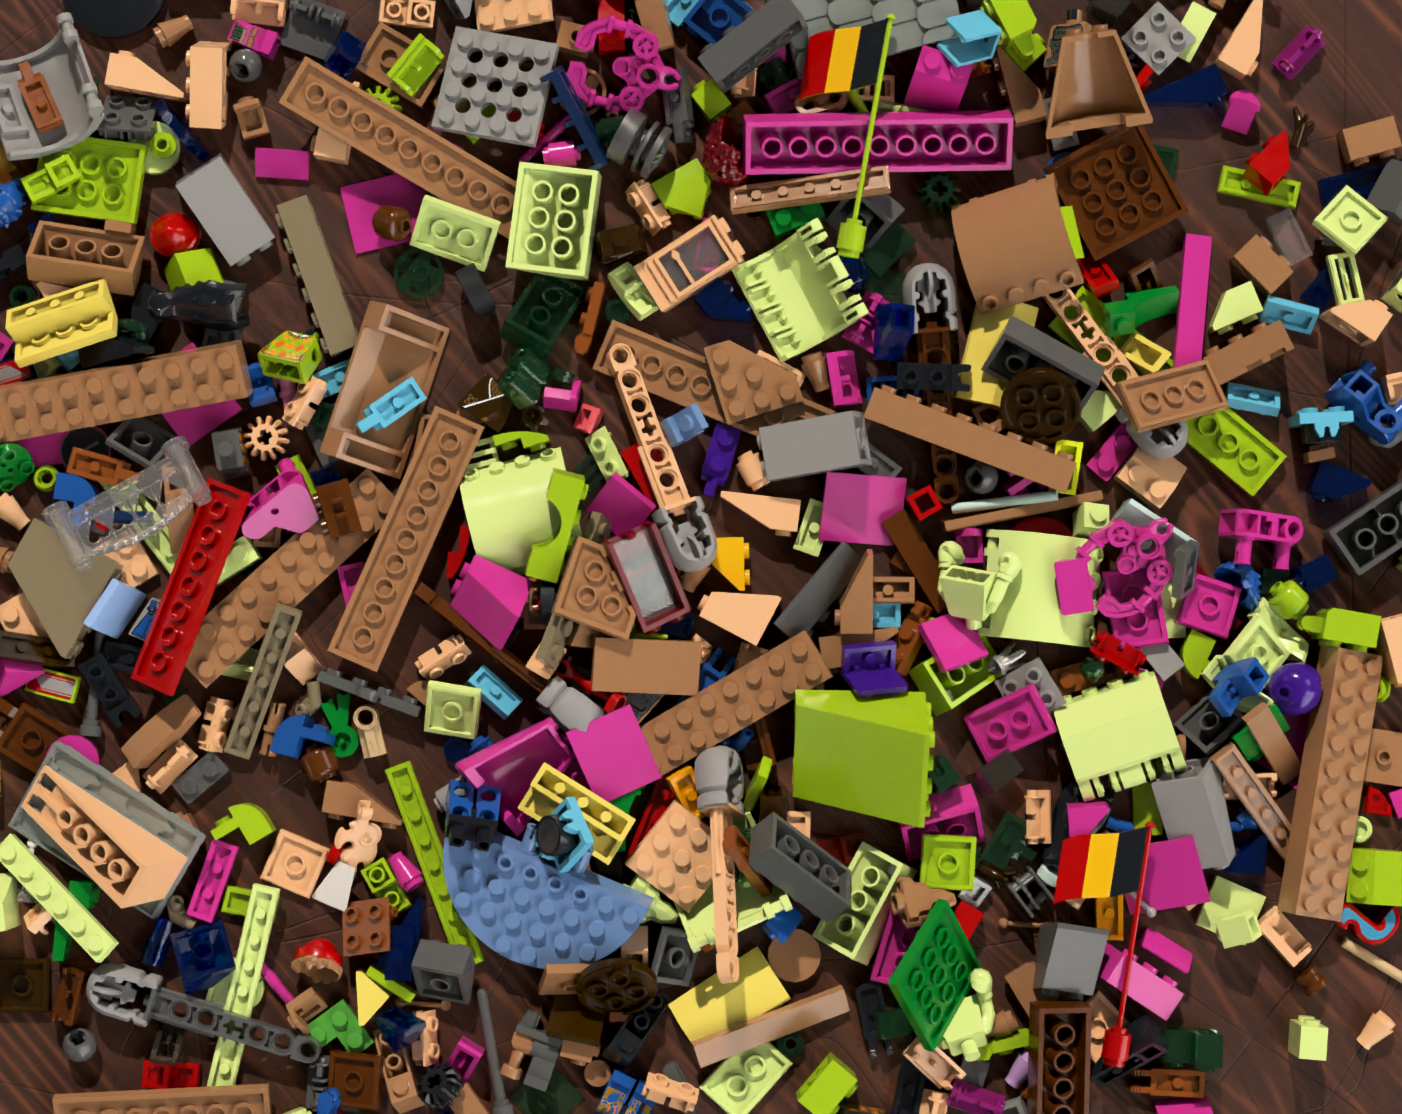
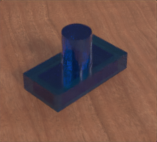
[385,925,414,981]

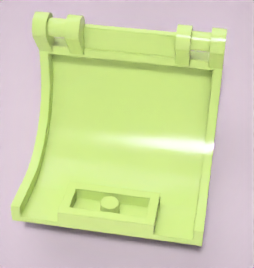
[459,447,583,575]
[976,529,1104,648]
[673,810,793,953]

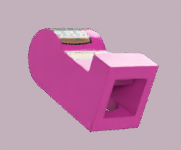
[227,19,281,61]

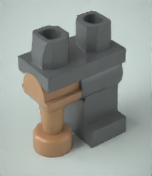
[500,1009,563,1092]

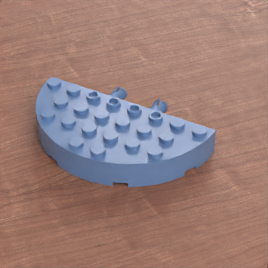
[443,823,654,969]

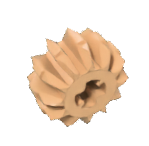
[243,416,290,461]

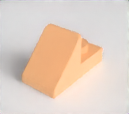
[284,632,325,685]

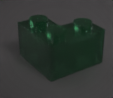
[1159,1026,1223,1072]

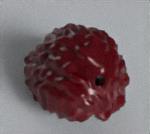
[702,114,750,187]

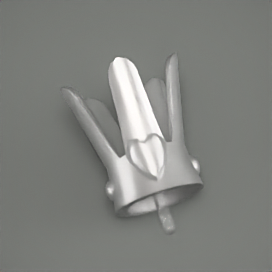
[988,641,1027,677]

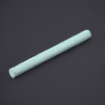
[951,490,1059,514]

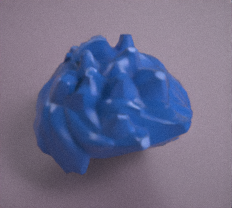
[0,177,26,228]
[1213,560,1262,611]

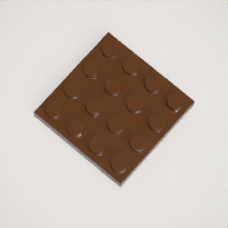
[1043,125,1188,262]

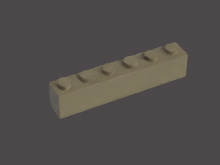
[275,195,359,358]

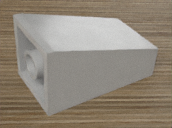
[175,153,275,267]
[757,411,872,481]
[1151,756,1236,870]

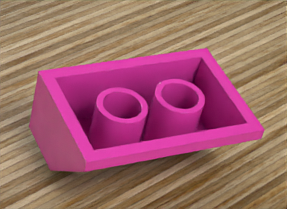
[897,784,985,862]

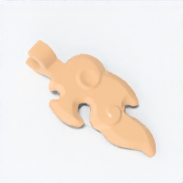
[334,800,382,880]

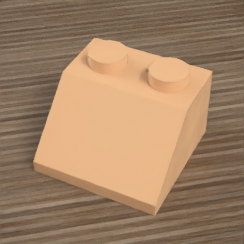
[1319,300,1393,347]
[1113,445,1187,510]

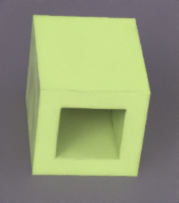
[1072,502,1110,539]
[1216,909,1262,949]

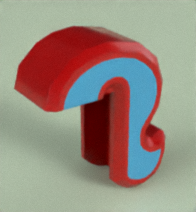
[1331,901,1400,945]

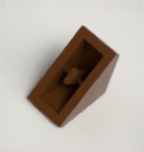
[1123,258,1163,292]

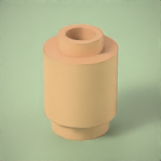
[735,450,771,491]

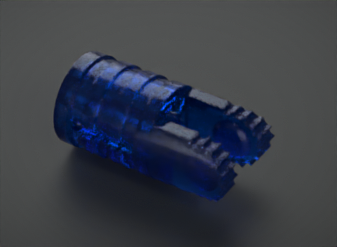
[140,915,172,967]

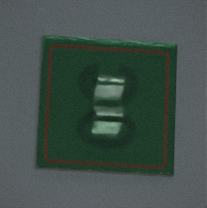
[509,1067,585,1114]

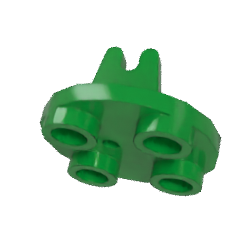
[0,442,35,492]

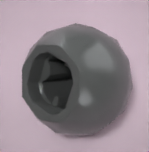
[229,49,263,82]
[965,461,999,494]
[62,1028,97,1062]

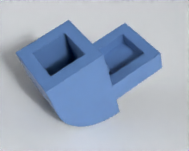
[659,402,709,448]

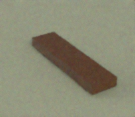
[881,509,947,613]

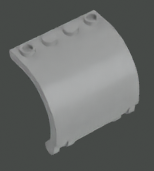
[0,12,104,161]

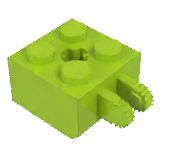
[979,0,1037,61]
[1296,608,1382,653]

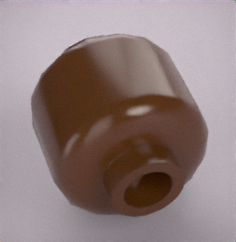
[372,205,412,241]
[300,742,340,784]

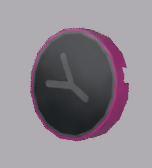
[59,426,114,469]

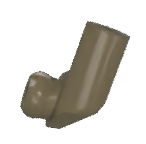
[295,681,322,717]
[167,895,197,932]

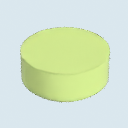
[1354,816,1372,843]

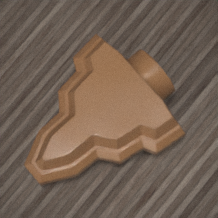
[890,877,957,930]

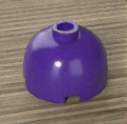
[1267,662,1323,716]

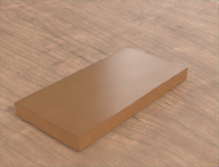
[1114,359,1229,434]
[590,636,702,696]

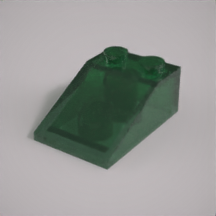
[499,273,587,363]

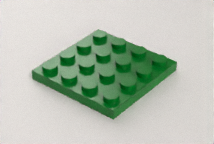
[888,899,982,1052]

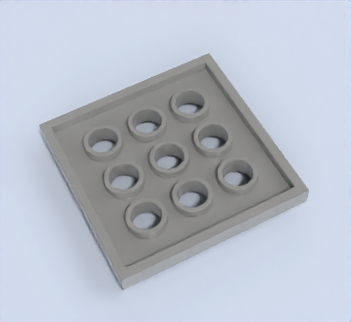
[431,26,559,148]

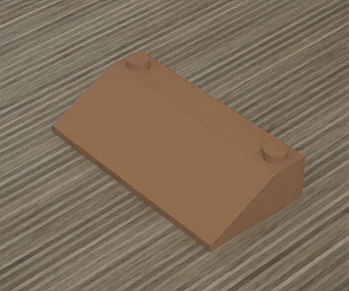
[320,300,450,479]

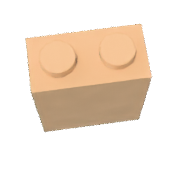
[697,592,782,646]
[1376,613,1402,688]

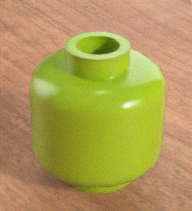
[1269,580,1309,620]

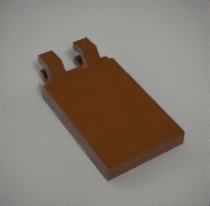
[0,697,77,774]

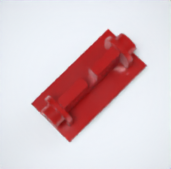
[1090,631,1147,676]

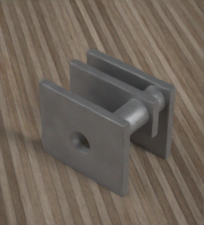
[1004,865,1054,918]

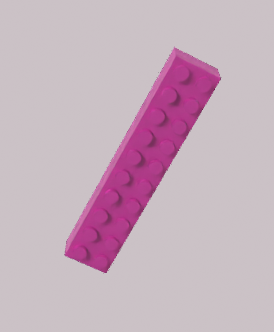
[743,110,1014,175]

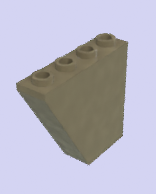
[8,518,124,659]

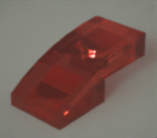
[814,832,867,864]

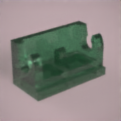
[928,753,961,794]

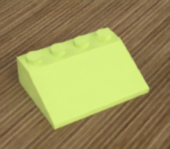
[505,162,602,281]

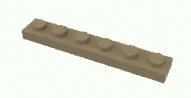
[535,511,612,669]
[223,602,302,760]

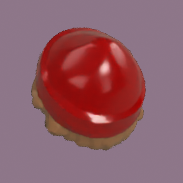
[150,213,202,259]
[291,938,343,984]

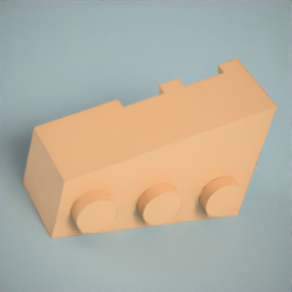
[185,41,232,129]

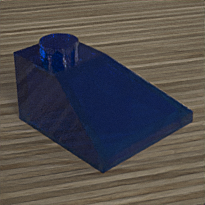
[170,920,236,994]

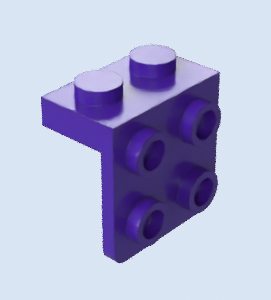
[841,640,908,698]

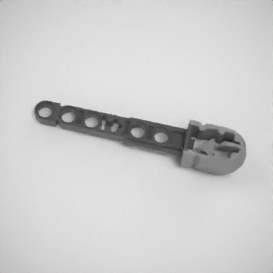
[86,963,322,1063]

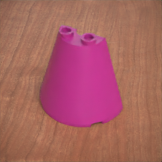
[455,716,575,837]

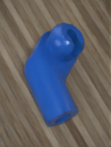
[716,727,754,752]
[1105,815,1135,833]

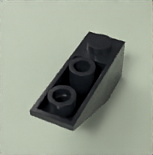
[600,990,672,1071]

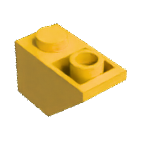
[712,537,750,591]

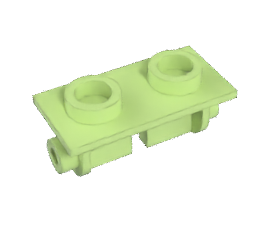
[585,426,630,482]

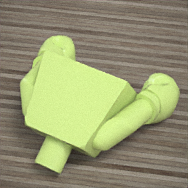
[937,541,1022,630]
[937,968,995,1062]

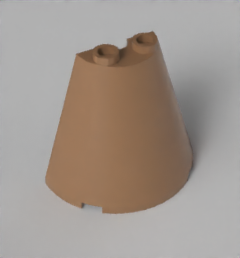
[1045,24,1153,139]

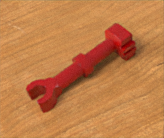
[554,659,627,714]

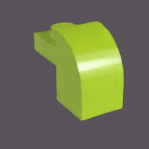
[1178,629,1216,679]
[210,803,277,845]

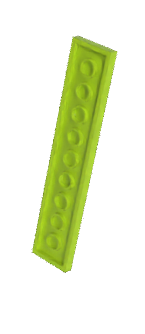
[1048,285,1287,497]

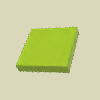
[919,833,977,891]

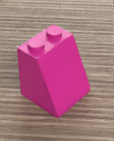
[903,45,974,111]
[450,554,534,650]

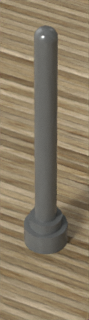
[79,630,105,737]
[477,989,514,1114]

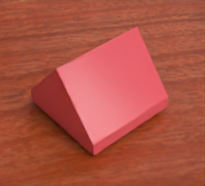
[573,403,605,435]

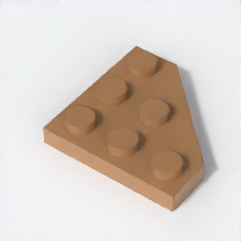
[703,340,804,425]
[551,536,636,641]

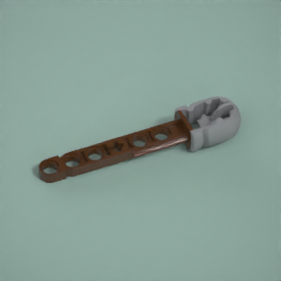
[902,263,959,504]
[412,580,606,732]

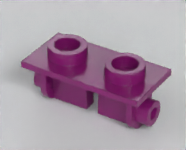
[1271,25,1326,81]
[946,1078,1006,1114]

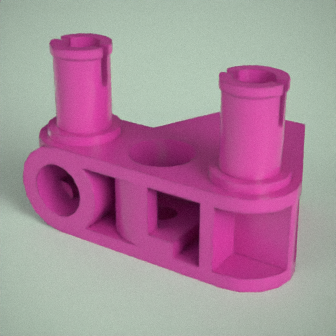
[239,458,320,539]
[1218,509,1304,570]

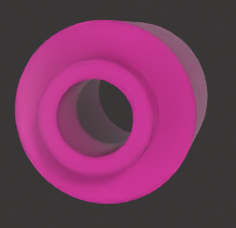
[542,140,581,167]

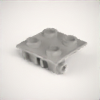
[1121,1,1196,76]
[994,657,1067,712]

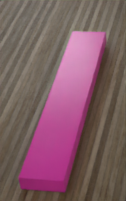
[1172,233,1212,368]

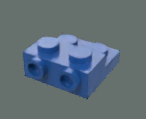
[683,0,753,46]

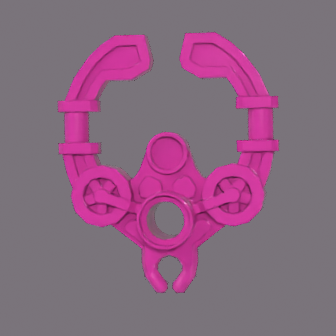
[567,15,681,112]
[1075,517,1174,618]

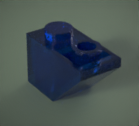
[694,277,753,324]
[873,303,915,362]

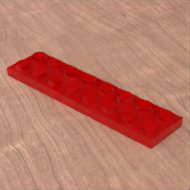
[131,477,252,696]

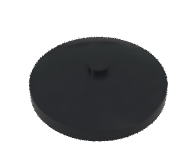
[62,0,166,39]

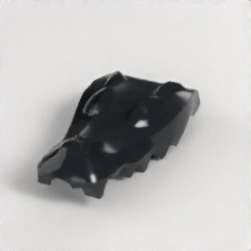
[147,280,250,331]
[1041,774,1116,873]

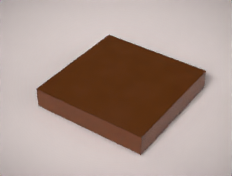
[327,1050,383,1111]

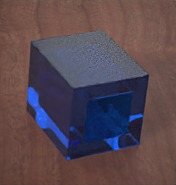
[1293,554,1339,592]

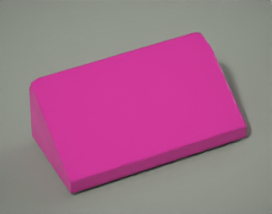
[255,148,311,181]
[1054,557,1094,615]
[1137,927,1193,974]
[1154,1095,1213,1114]

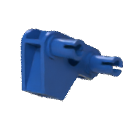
[1325,360,1402,445]

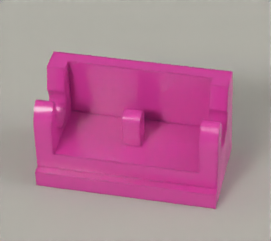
[825,350,862,408]

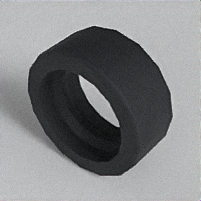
[455,263,496,317]

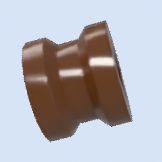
[1294,963,1329,997]

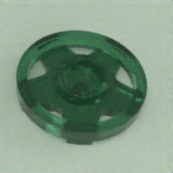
[394,247,444,298]

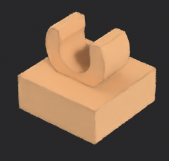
[23,902,55,935]

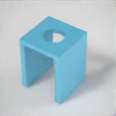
[937,9,1002,67]

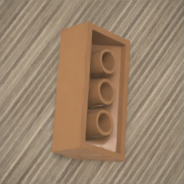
[26,220,145,296]

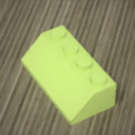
[812,841,917,965]

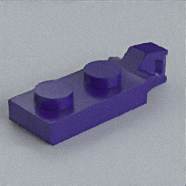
[701,422,742,498]

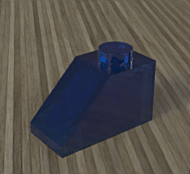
[321,30,366,80]
[1305,460,1372,504]

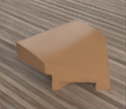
[1004,961,1059,1017]

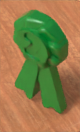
[321,693,360,758]

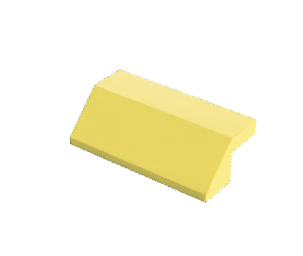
[5,278,118,368]
[954,303,1039,408]
[518,762,636,865]
[668,946,791,1042]

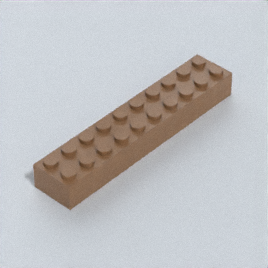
[0,340,253,444]
[1277,646,1384,922]

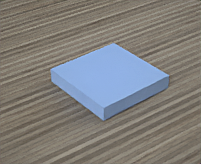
[84,578,147,640]

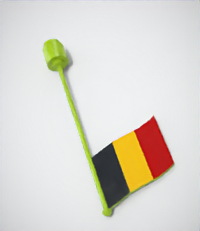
[798,14,896,259]

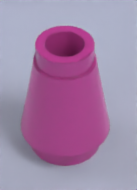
[388,851,424,893]

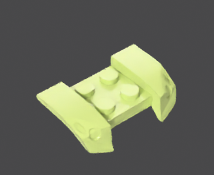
[1201,597,1309,713]

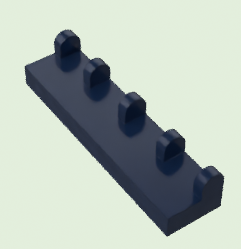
[539,64,610,170]

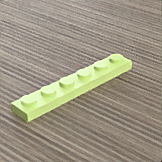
[0,833,119,963]

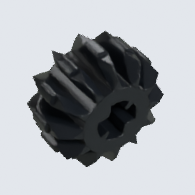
[417,1062,464,1110]

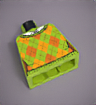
[257,328,322,384]

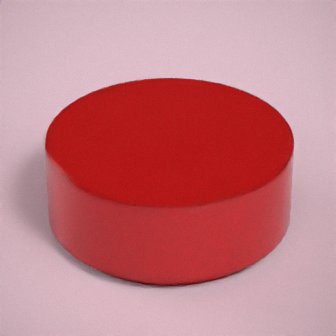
[325,842,346,865]

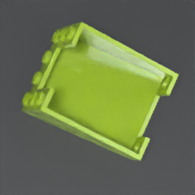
[792,689,935,828]

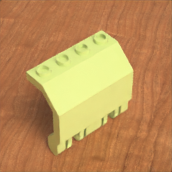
[731,218,869,363]
[1053,669,1188,802]

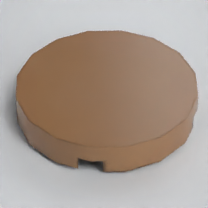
[767,928,821,982]

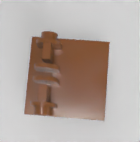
[342,897,398,957]

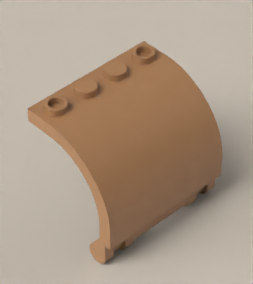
[951,172,1084,315]

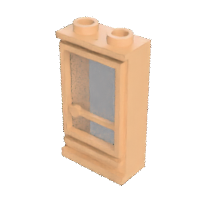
[634,215,745,313]

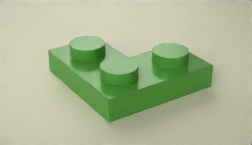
[300,998,375,1053]

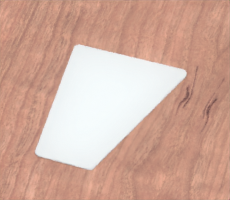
[312,861,355,912]

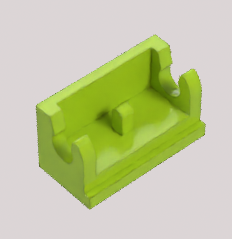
[386,33,445,98]

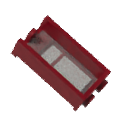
[600,520,691,634]

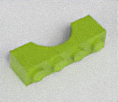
[525,468,589,583]

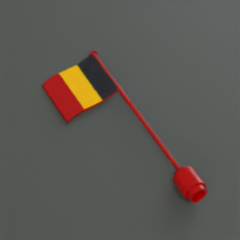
[1053,821,1155,1068]

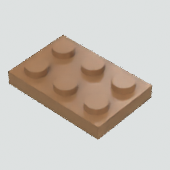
[353,21,447,109]

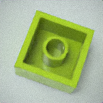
[796,1052,858,1114]

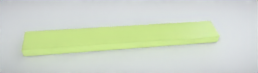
[206,883,281,1087]

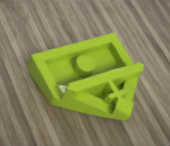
[651,158,712,220]

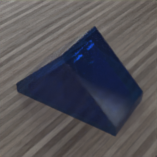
[1221,832,1268,875]
[373,1006,427,1053]

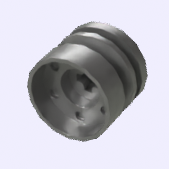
[606,107,672,179]

